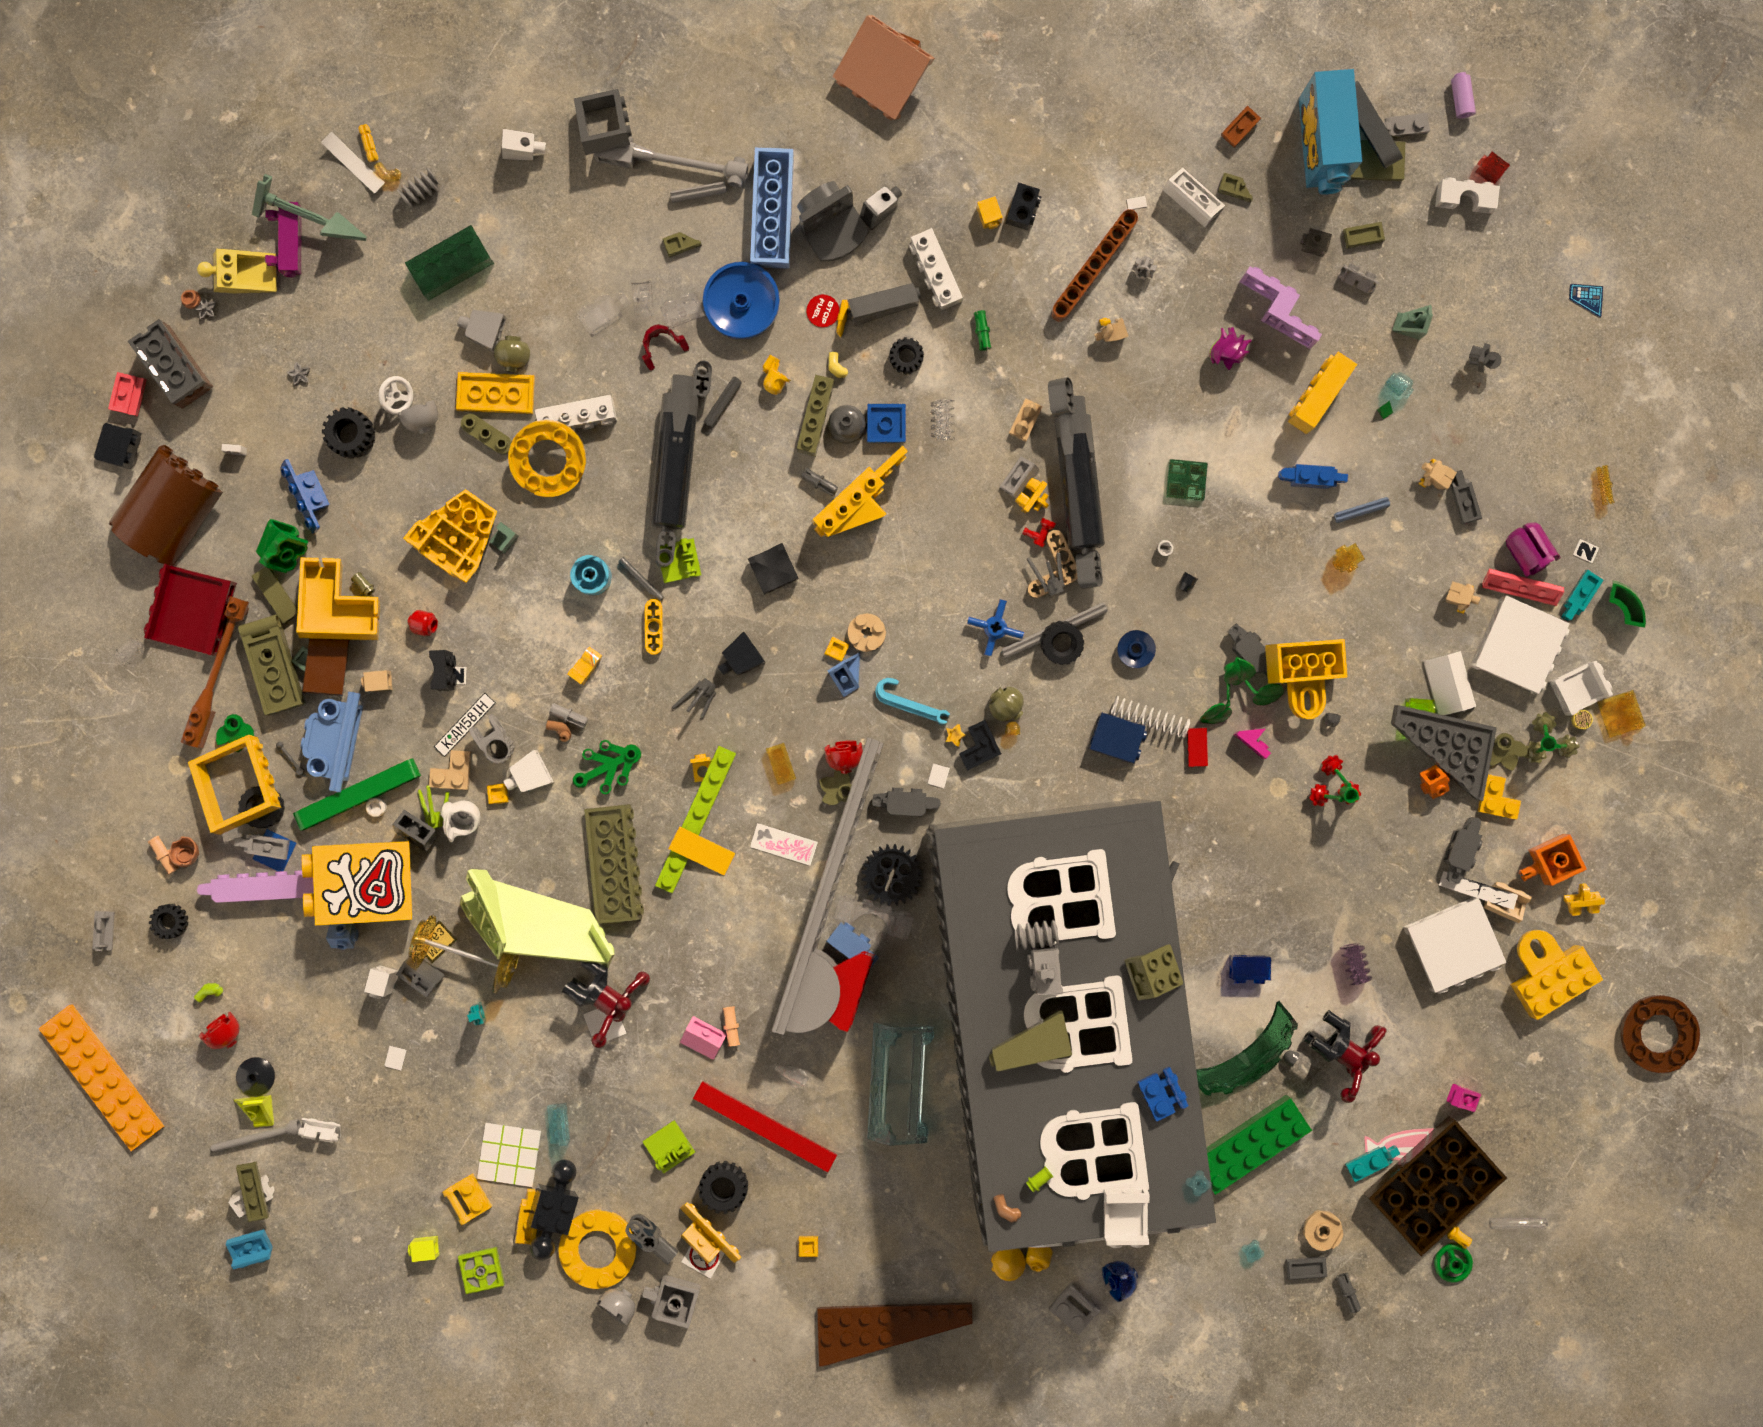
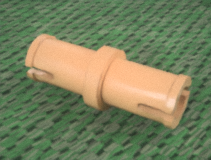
[148,836,179,875]
[722,1006,740,1047]

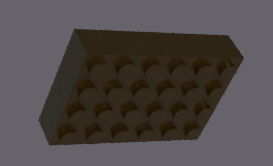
[1363,1116,1507,1257]

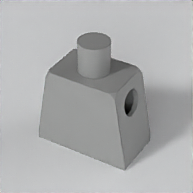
[457,310,507,352]

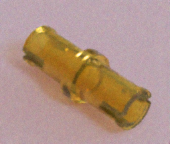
[1596,465,1615,506]

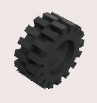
[889,337,924,374]
[149,904,189,939]

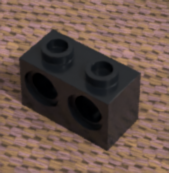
[1006,182,1042,230]

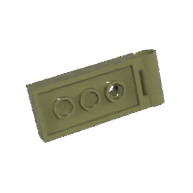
[238,614,306,716]

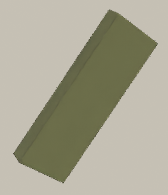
[251,567,298,624]
[236,1161,269,1222]

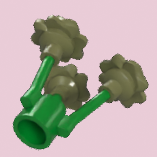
[1524,712,1580,763]

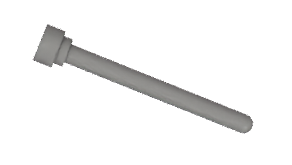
[210,1119,302,1152]

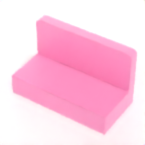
[680,1016,727,1060]

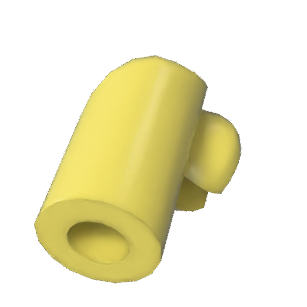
[828,352,848,378]

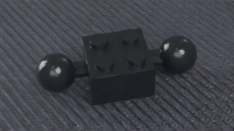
[527,1159,579,1261]

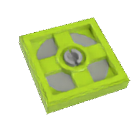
[458,1247,505,1294]

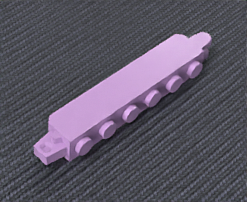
[197,870,314,902]

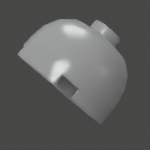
[398,400,438,434]
[596,1288,635,1326]

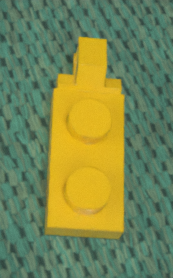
[515,1188,537,1244]

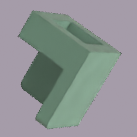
[490,522,519,554]

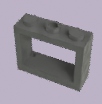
[574,89,632,155]

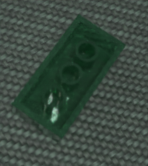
[405,225,494,301]

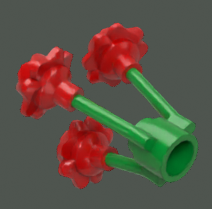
[1309,755,1361,807]

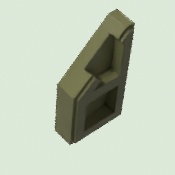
[1218,172,1253,202]
[662,232,702,258]

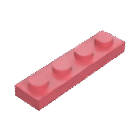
[1482,569,1564,606]

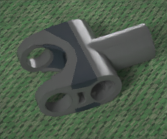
[625,1214,679,1265]

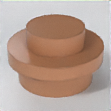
[181,290,201,309]

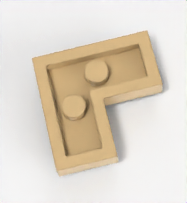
[429,750,471,790]

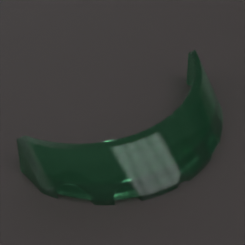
[1196,1000,1298,1096]

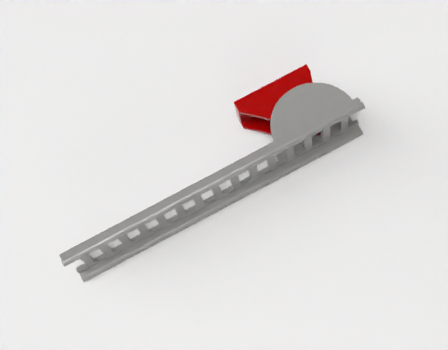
[772,737,884,1035]

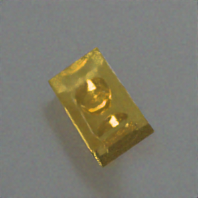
[766,743,796,785]

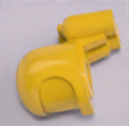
[763,355,791,395]

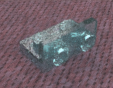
[547,1103,570,1146]

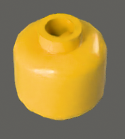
[1025,1247,1053,1272]

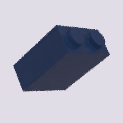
[1088,712,1147,763]

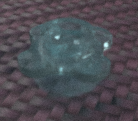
[1186,1170,1211,1196]
[1242,1240,1264,1263]

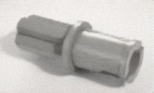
[549,703,588,728]

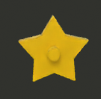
[946,724,966,746]

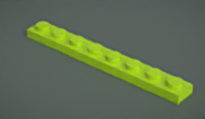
[655,745,736,893]

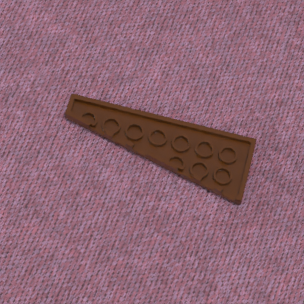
[817,1302,973,1367]

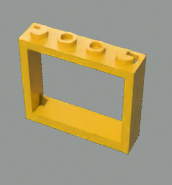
[188,735,281,835]

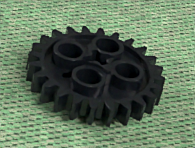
[861,844,923,906]

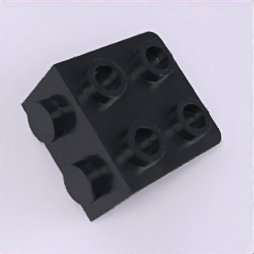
[94,423,142,469]

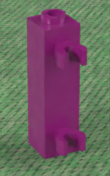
[265,202,302,278]

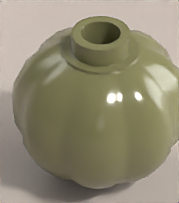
[494,336,530,372]
[989,687,1024,721]

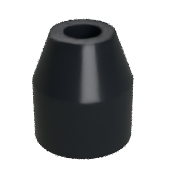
[1179,572,1198,593]

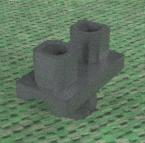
[1469,343,1502,373]

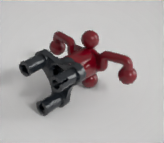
[561,962,650,1048]
[1302,1010,1387,1103]

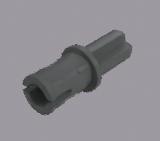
[801,467,838,496]
[1336,1273,1361,1313]

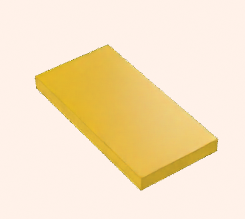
[456,372,535,414]

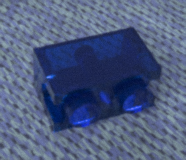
[1229,955,1271,984]

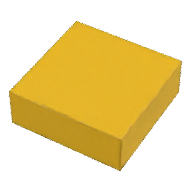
[824,637,850,662]
[487,783,509,804]
[799,1236,818,1257]

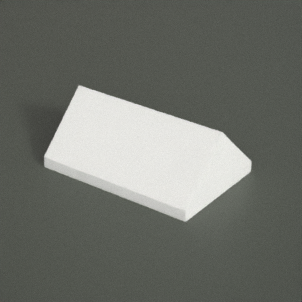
[1163,168,1225,227]
[1423,651,1476,715]

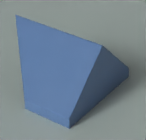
[828,652,860,697]

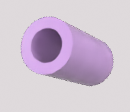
[1451,72,1476,119]

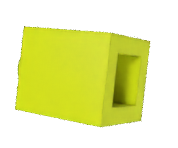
[408,1236,439,1262]

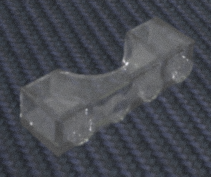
[833,893,914,941]

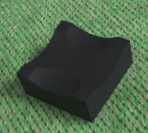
[748,543,799,595]
[429,650,457,691]

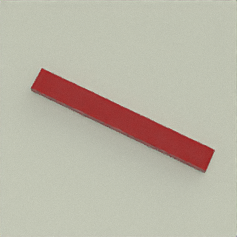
[693,1080,837,1172]

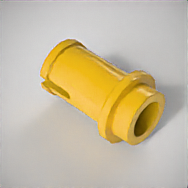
[1446,1226,1472,1249]

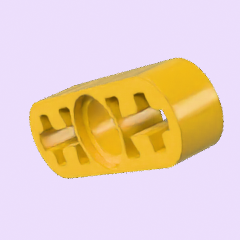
[645,599,663,655]

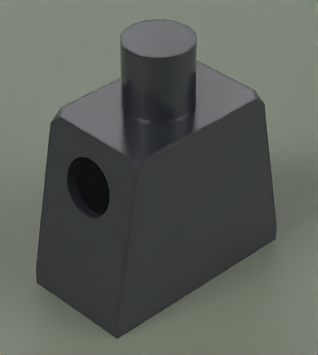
[717,632,766,676]

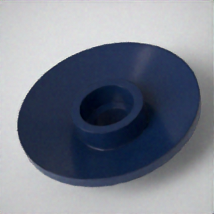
[1117,630,1156,668]

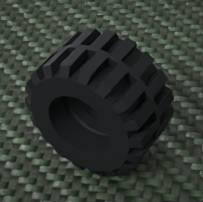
[322,407,375,459]
[698,1161,749,1214]

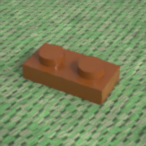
[1221,105,1261,148]

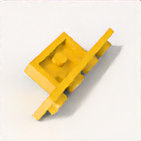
[680,1202,741,1264]

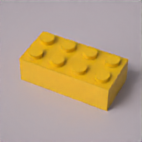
[1288,351,1358,434]

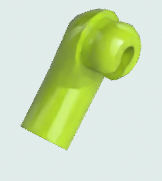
[194,983,223,1003]

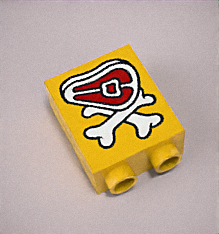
[302,841,412,925]

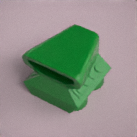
[256,519,308,573]

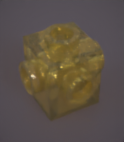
[1331,543,1365,573]

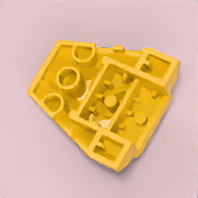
[403,489,497,584]

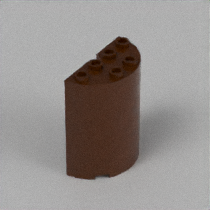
[109,445,223,565]

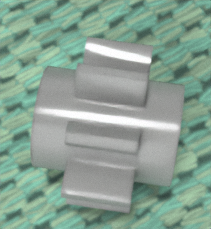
[1132,255,1157,281]

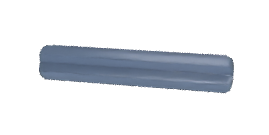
[1334,497,1390,523]

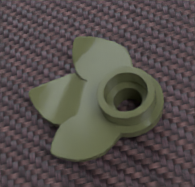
[1490,733,1527,771]
[819,770,852,805]

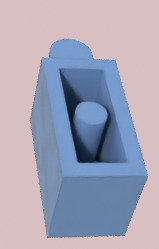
[827,922,879,968]

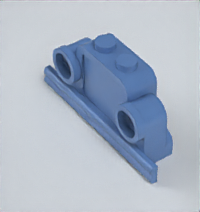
[300,692,363,792]

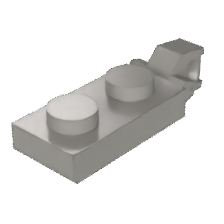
[1383,113,1430,138]
[234,834,290,860]

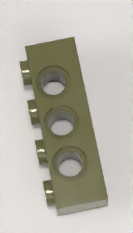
[797,374,835,457]

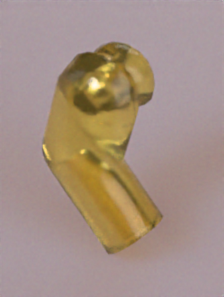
[374,162,401,182]

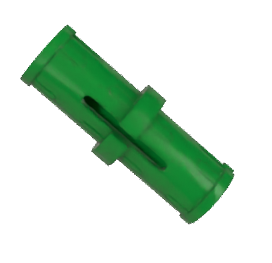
[974,310,992,351]

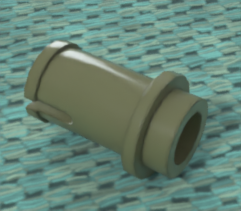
[351,572,375,597]

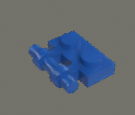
[1137,1067,1189,1121]

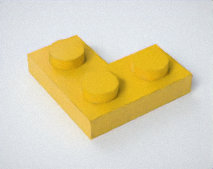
[1478,774,1521,820]

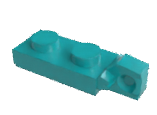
[1561,569,1604,621]
[467,1002,486,1026]
[1345,1145,1400,1182]

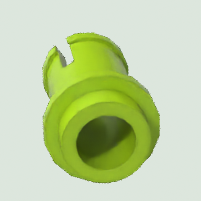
[1026,1166,1054,1193]

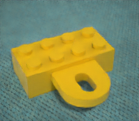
[1265,639,1347,719]
[1510,930,1603,1020]

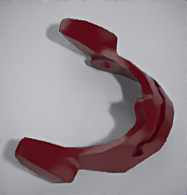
[642,324,689,371]

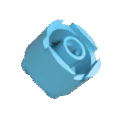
[570,555,612,596]

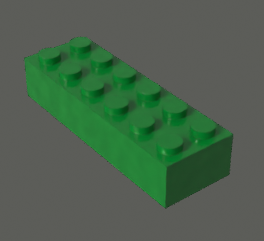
[1206,1095,1312,1195]

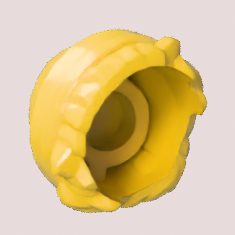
[991,1248,1026,1281]

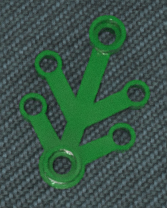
[573,740,641,794]

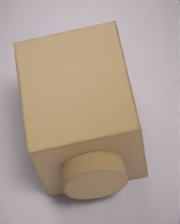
[361,670,393,692]

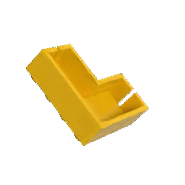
[297,557,380,640]

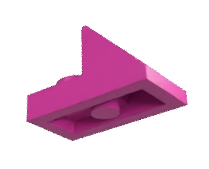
[1233,729,1271,759]
[1447,1084,1481,1112]

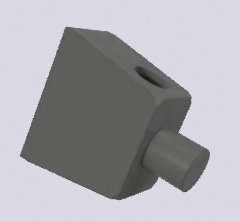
[860,186,902,230]

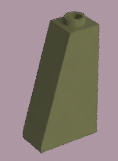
[989,1011,1072,1071]

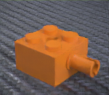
[1519,834,1587,886]

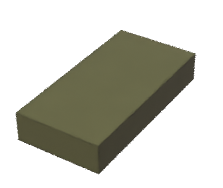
[1343,221,1385,249]

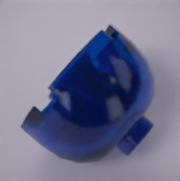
[1102,1261,1138,1302]

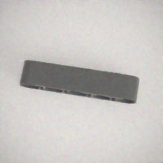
[1355,81,1403,169]

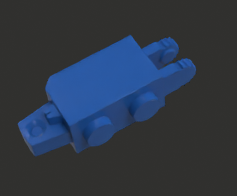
[1278,464,1348,489]

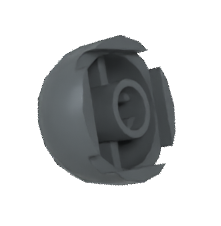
[828,405,866,444]

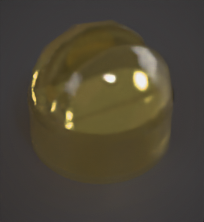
[1005,721,1021,735]

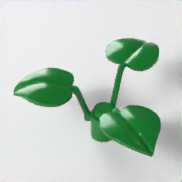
[1199,657,1285,724]

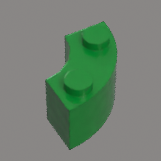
[1608,580,1646,628]

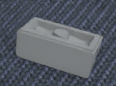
[999,457,1039,499]

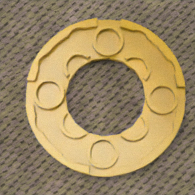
[508,420,586,497]
[559,1209,637,1289]

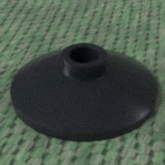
[236,1057,275,1096]

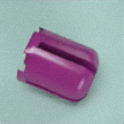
[1506,522,1561,578]

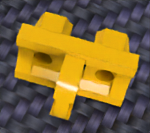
[1564,883,1605,916]

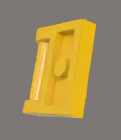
[442,1173,492,1225]

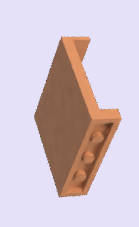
[833,15,935,120]

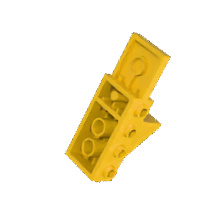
[811,446,908,538]

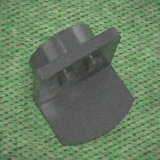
[797,181,869,262]

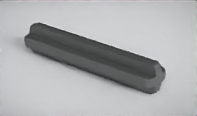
[704,377,742,428]

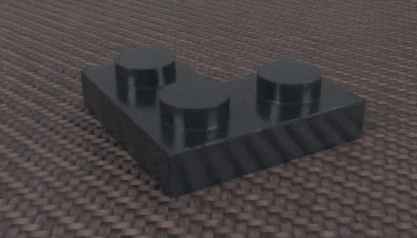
[959,720,1002,771]

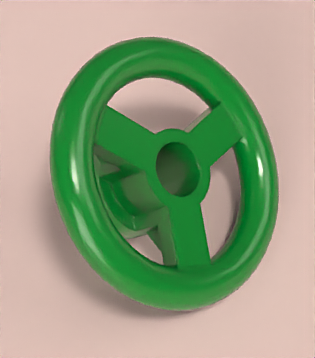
[1434,1244,1473,1283]

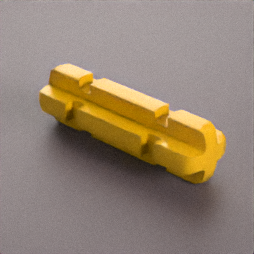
[358,124,378,162]

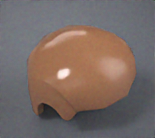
[169,836,199,867]

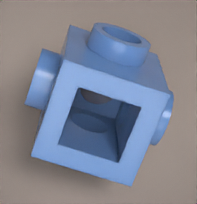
[326,923,359,950]

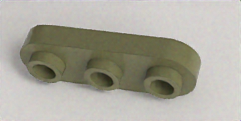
[461,414,512,455]

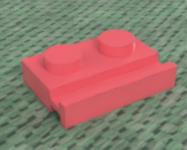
[108,372,147,417]

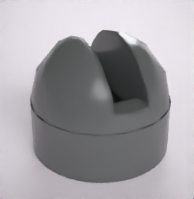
[1325,712,1341,727]
[1284,1050,1300,1067]

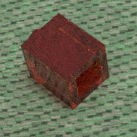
[1475,151,1510,184]

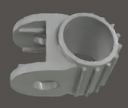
[469,714,515,764]

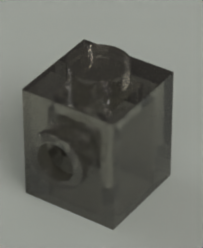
[1300,228,1332,257]

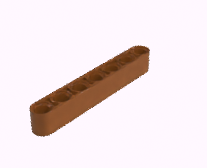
[1051,209,1138,322]

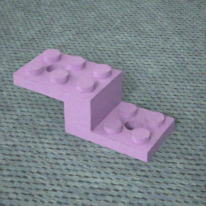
[1240,266,1322,349]

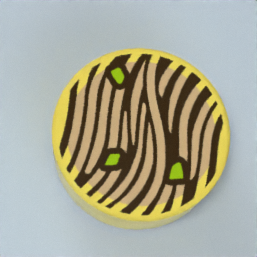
[1571,710,1593,729]

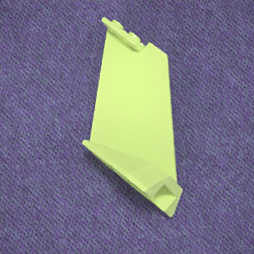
[459,869,615,969]

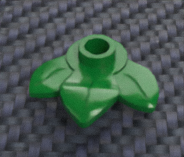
[216,714,254,752]

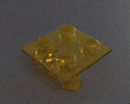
[1597,690,1646,738]

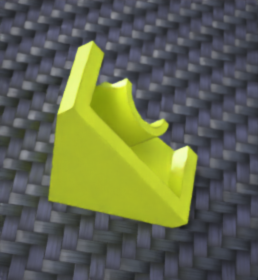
[233,1095,274,1128]

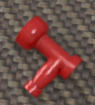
[1022,518,1056,548]

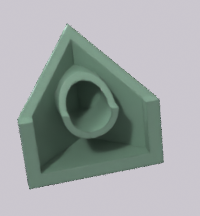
[1392,305,1433,340]

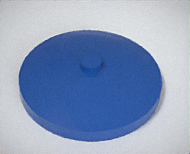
[703,262,780,339]

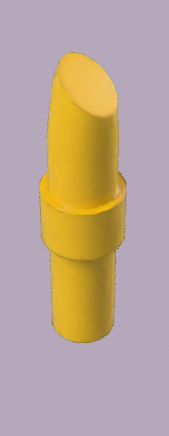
[836,300,848,337]

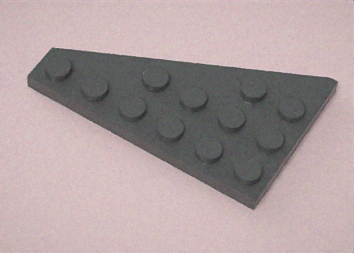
[1391,705,1497,801]

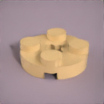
[848,613,886,652]
[1303,1210,1343,1251]

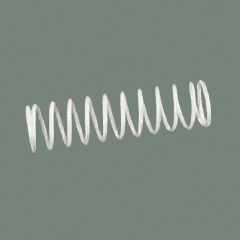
[1111,696,1190,739]

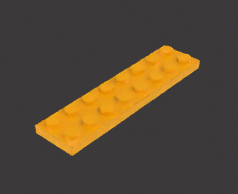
[39,1004,165,1151]

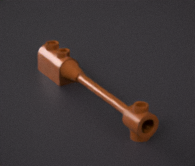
[181,596,249,748]

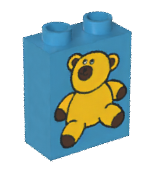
[1299,69,1362,195]

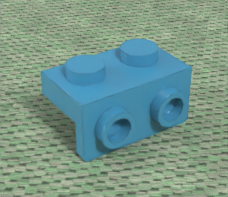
[226,1229,273,1270]

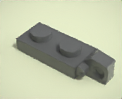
[1451,470,1482,525]

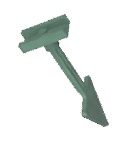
[252,174,367,241]

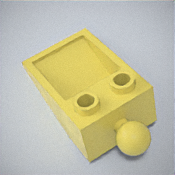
[197,249,277,294]

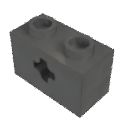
[392,810,438,852]

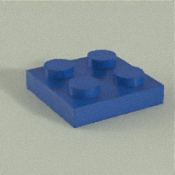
[867,404,906,443]

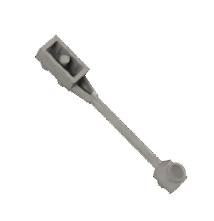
[593,137,749,187]

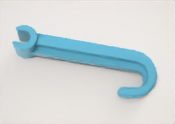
[875,678,950,725]

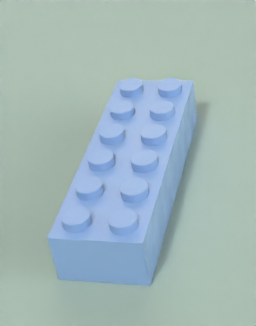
[750,147,794,269]

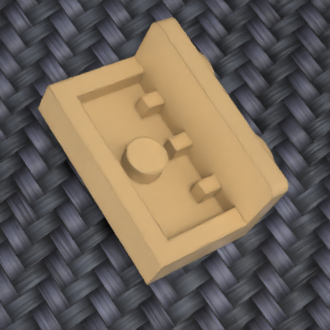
[1483,882,1532,923]

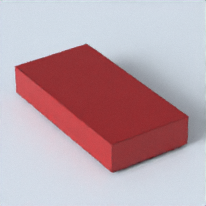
[1187,728,1208,767]

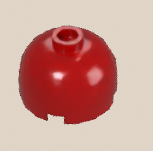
[824,740,863,774]
[199,1012,240,1049]

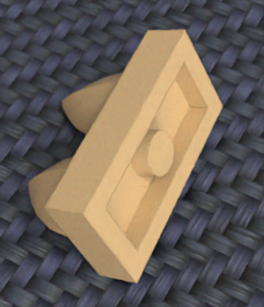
[1009,398,1043,442]

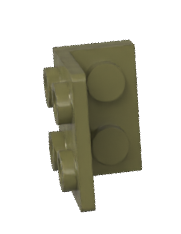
[1124,944,1183,1000]

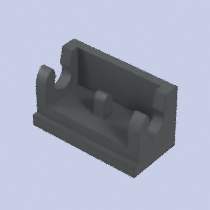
[396,952,444,998]

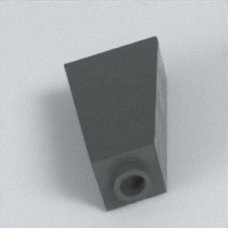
[847,283,921,327]

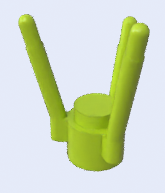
[418,785,449,828]

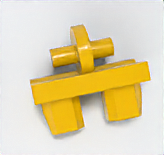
[1015,478,1049,513]

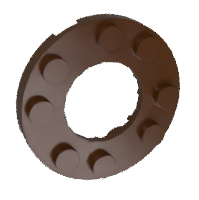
[1620,995,1700,1073]

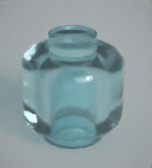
[1384,372,1414,400]

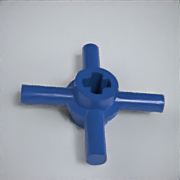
[967,599,1024,657]

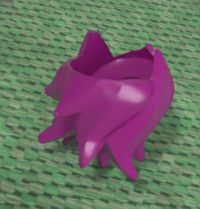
[1209,327,1252,370]

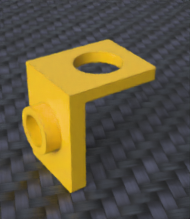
[690,754,711,782]

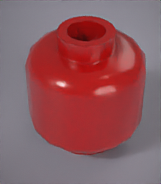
[407,610,438,636]

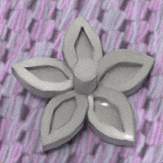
[194,297,217,320]
[287,362,310,385]

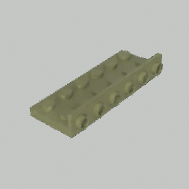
[584,804,644,924]

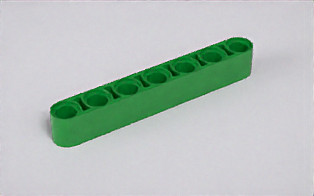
[293,758,421,831]

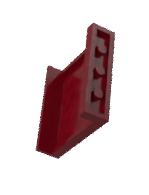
[144,564,237,656]

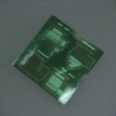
[1165,459,1208,501]

